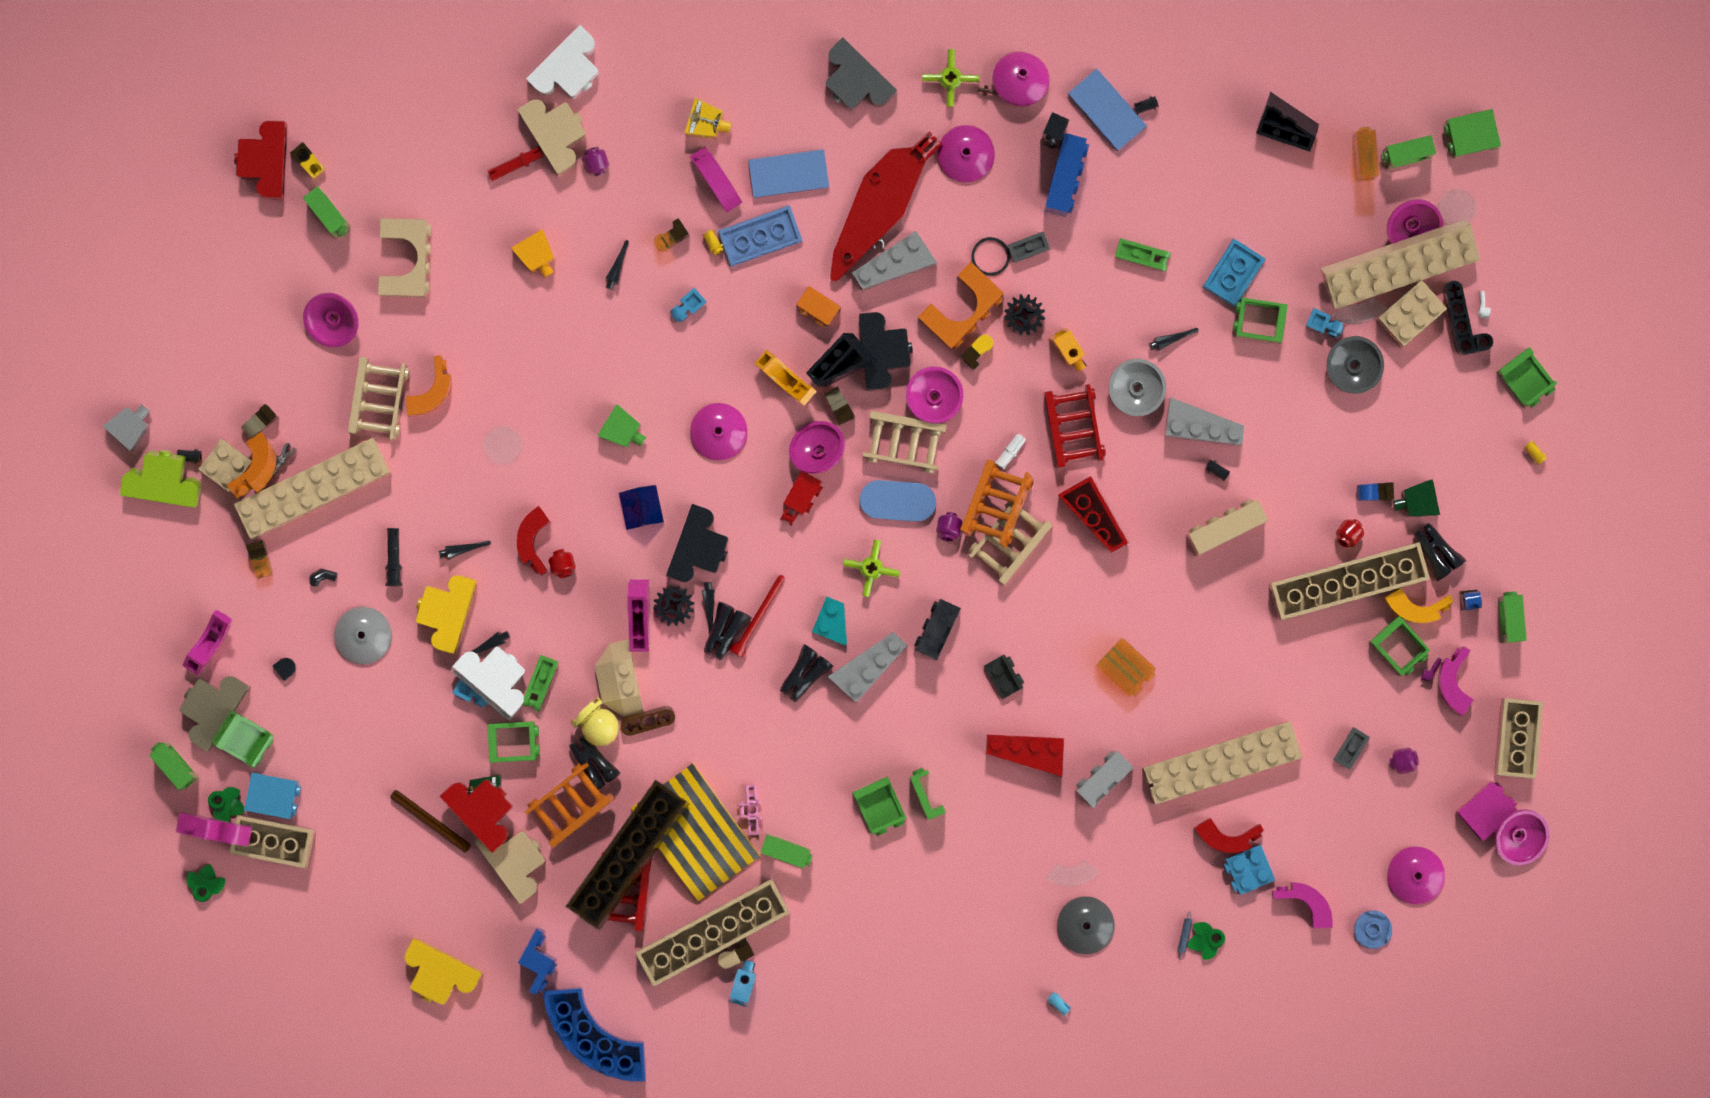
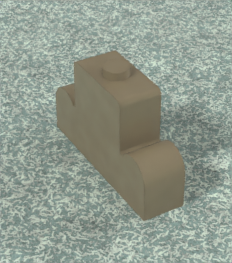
[179,676,251,752]

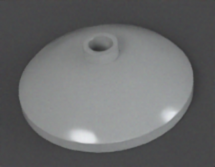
[1109,359,1166,416]
[334,607,392,664]

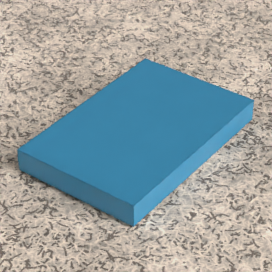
[1203,238,1266,307]

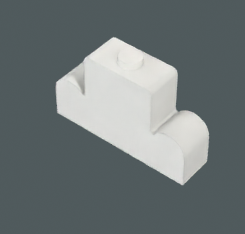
[526,25,599,99]
[451,647,525,721]

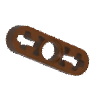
[620,706,675,736]

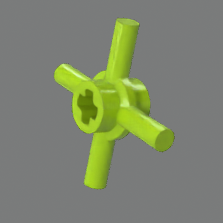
[922,49,980,107]
[843,539,900,597]

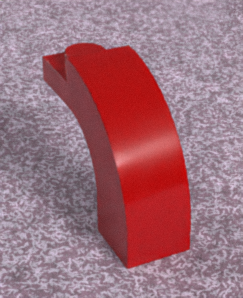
[516,506,551,576]
[1194,818,1264,853]

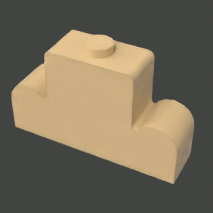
[517,99,587,176]
[475,831,546,904]

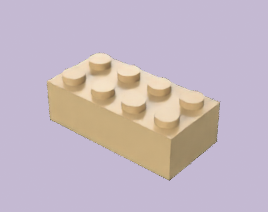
[1186,499,1268,556]
[1494,698,1543,779]
[229,815,315,868]

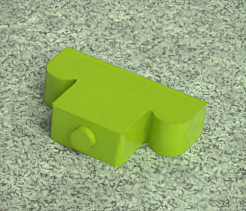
[120,450,201,508]

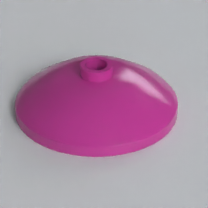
[992,52,1049,106]
[937,125,995,183]
[1386,199,1443,244]
[303,292,359,348]
[906,366,963,424]
[690,403,748,460]
[789,421,845,474]
[1495,809,1550,866]
[1387,846,1445,904]

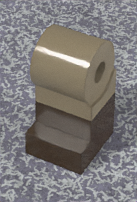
[824,386,855,425]
[241,404,279,439]

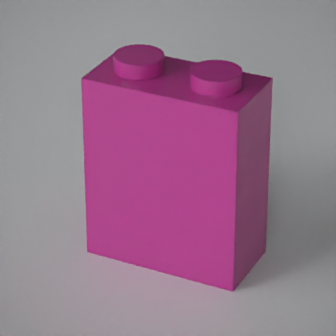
[1456,781,1517,841]

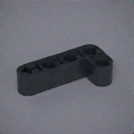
[1443,281,1493,355]

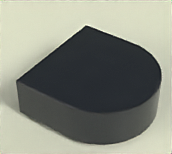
[273,658,296,681]

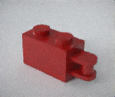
[780,471,823,526]

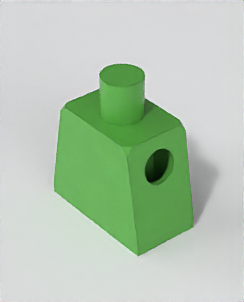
[598,404,646,448]

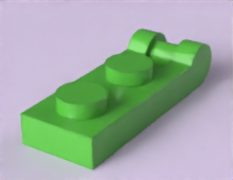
[1115,238,1171,272]
[522,655,559,712]

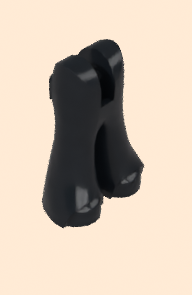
[1413,523,1467,582]
[704,601,752,661]
[780,644,834,702]
[569,736,621,794]

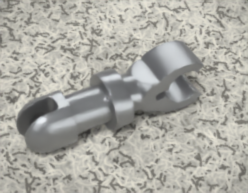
[272,442,297,476]

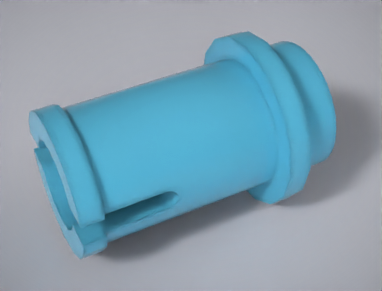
[1047,992,1072,1016]

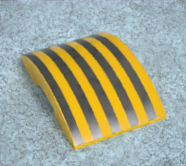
[631,763,760,902]

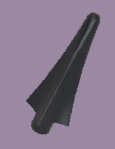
[605,240,629,290]
[1148,328,1199,351]
[438,540,491,560]
[701,582,715,634]
[471,631,511,654]

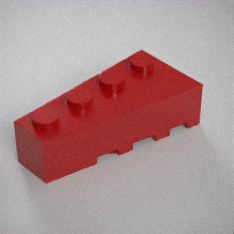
[1058,476,1129,553]
[986,735,1064,777]

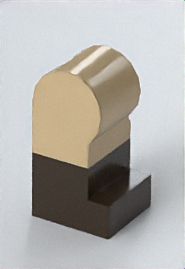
[718,938,755,969]

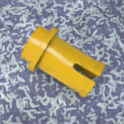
[702,230,723,255]
[1524,440,1547,465]

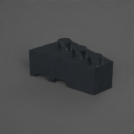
[1256,91,1319,152]
[806,333,877,387]
[914,599,961,661]

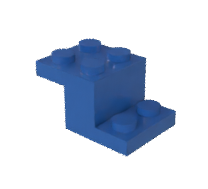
[518,927,558,995]

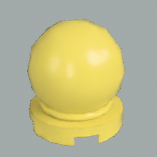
[570,697,619,747]

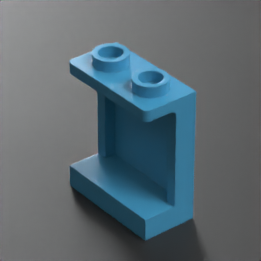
[244,772,301,819]

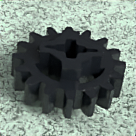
[1004,294,1045,336]
[653,585,695,626]

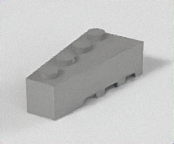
[852,231,937,291]
[1164,397,1244,446]
[828,632,907,702]

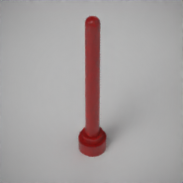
[729,575,785,658]

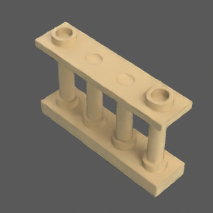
[348,357,410,441]
[863,411,946,474]
[968,502,1053,585]

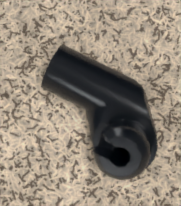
[309,569,338,587]

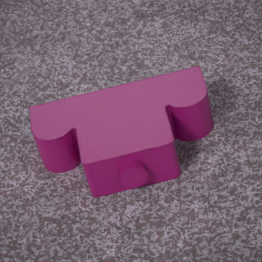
[627,579,650,652]
[176,812,252,846]

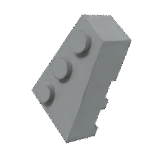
[1075,751,1134,808]

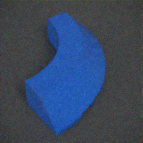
[543,987,646,1081]

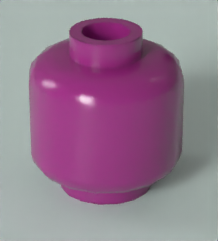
[582,146,609,176]
[936,512,963,542]
[1389,747,1419,774]

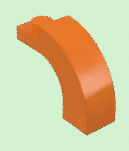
[406,355,452,417]
[227,431,276,499]

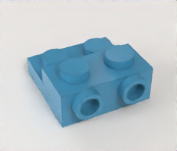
[1223,844,1275,895]

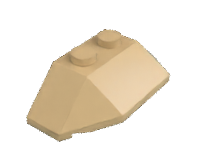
[595,639,644,717]

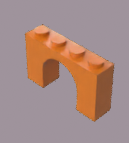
[918,261,1004,350]

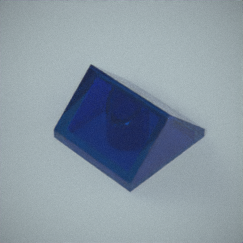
[619,485,664,530]

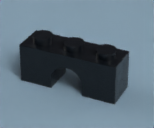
[1040,112,1070,149]

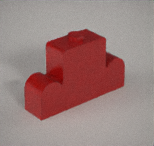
[234,121,288,200]
[439,780,513,853]

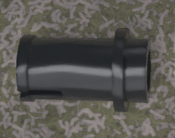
[1133,96,1159,115]
[177,449,202,464]
[1205,460,1230,481]

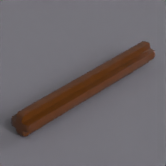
[390,790,471,853]

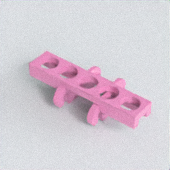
[737,785,763,835]

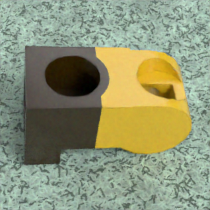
[290,142,326,179]
[960,335,994,371]

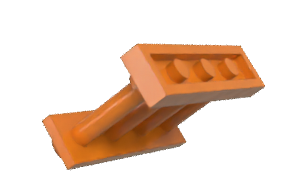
[960,459,1034,548]
[525,763,615,848]

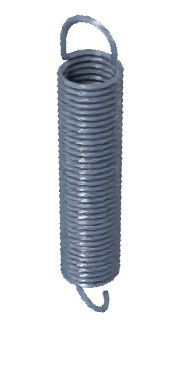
[1177,911,1193,960]

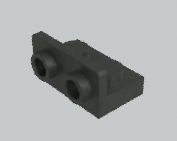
[984,654,1024,699]

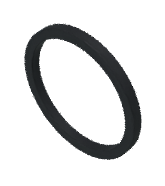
[972,237,1010,276]

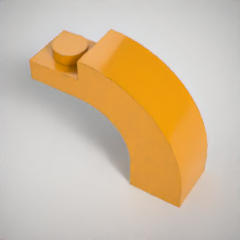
[754,349,816,406]
[1383,588,1454,624]

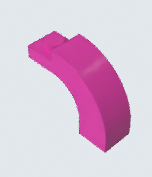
[689,146,743,213]
[182,609,232,676]
[1438,646,1474,716]
[1272,882,1333,928]

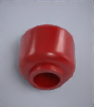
[1336,519,1364,548]
[549,549,576,579]

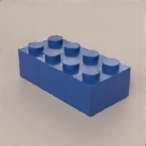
[1044,133,1089,217]

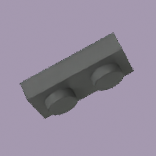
[1007,231,1050,263]
[1333,727,1370,770]

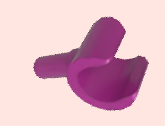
[1421,657,1442,681]

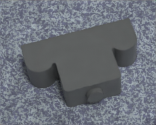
[825,37,897,111]

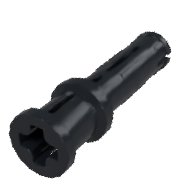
[385,528,403,587]

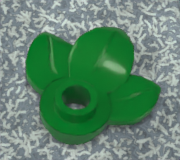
[208,787,245,822]
[187,864,225,902]
[1187,922,1225,960]

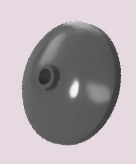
[1326,336,1384,394]
[1057,896,1115,954]

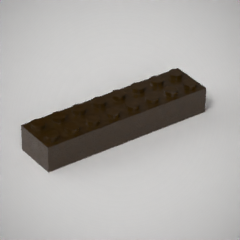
[565,780,690,930]

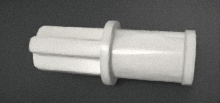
[995,434,1026,470]

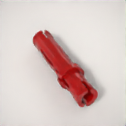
[487,146,544,181]

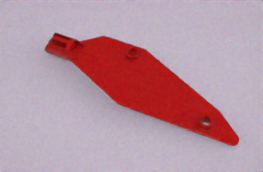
[830,131,942,282]

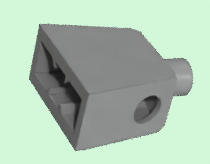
[103,404,150,452]

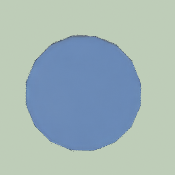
[1354,910,1392,949]

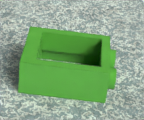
[1381,135,1436,169]
[303,186,350,238]
[1232,297,1288,344]
[1498,591,1527,643]
[1369,616,1430,676]
[487,722,540,763]
[149,742,199,790]
[760,834,813,869]

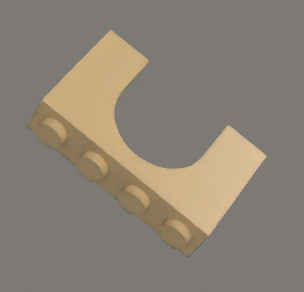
[378,218,431,298]

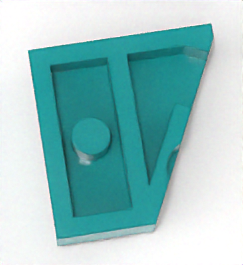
[812,596,847,646]

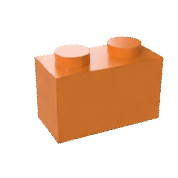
[796,286,841,328]

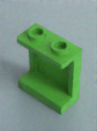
[1443,109,1501,158]
[1497,347,1558,408]
[211,710,274,768]
[910,768,946,820]
[853,776,907,836]

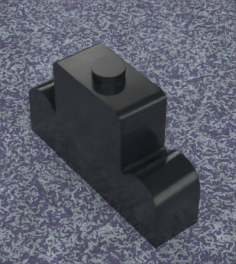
[859,312,913,391]
[666,504,729,583]

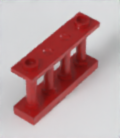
[1044,384,1106,469]
[601,852,652,931]

